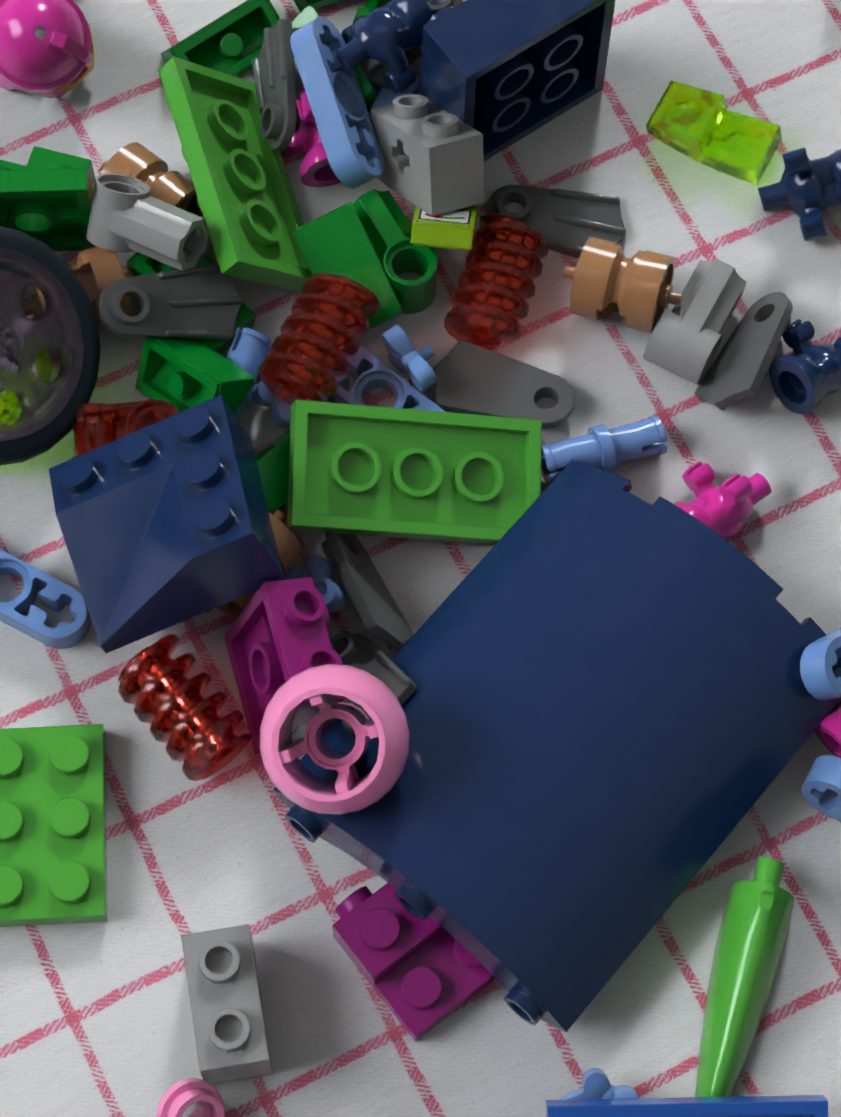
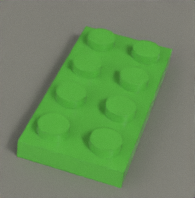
[158,56,316,295]
[287,400,542,545]

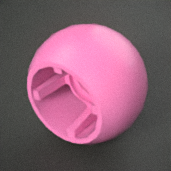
[259,664,410,815]

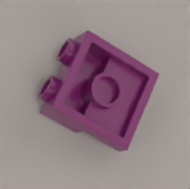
[224,577,346,754]
[332,883,496,1042]

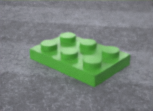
[0,724,108,927]

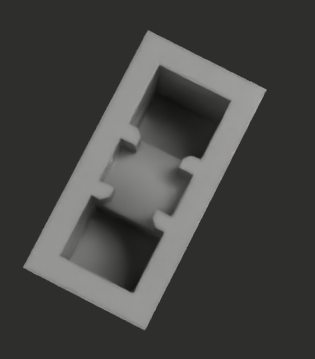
[371,94,485,217]
[181,924,273,1085]

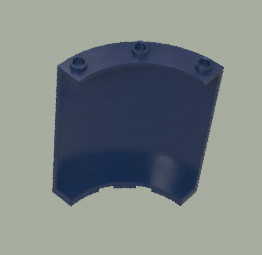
[273,460,841,1032]

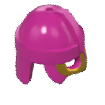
[0,0,94,99]

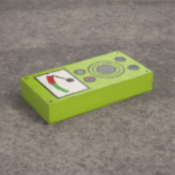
[410,204,479,251]

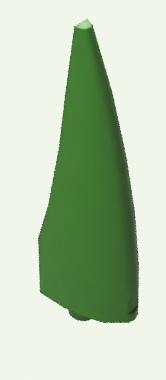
[695,857,795,1097]

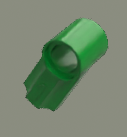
[353,189,438,314]

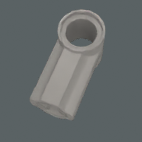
[86,174,210,272]
[643,259,746,385]

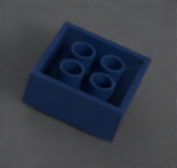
[422,0,615,161]
[49,395,284,653]

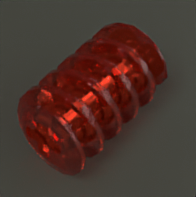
[444,213,550,350]
[259,273,380,406]
[118,634,251,781]

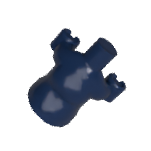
[336,0,433,94]
[758,147,841,241]
[769,319,841,415]

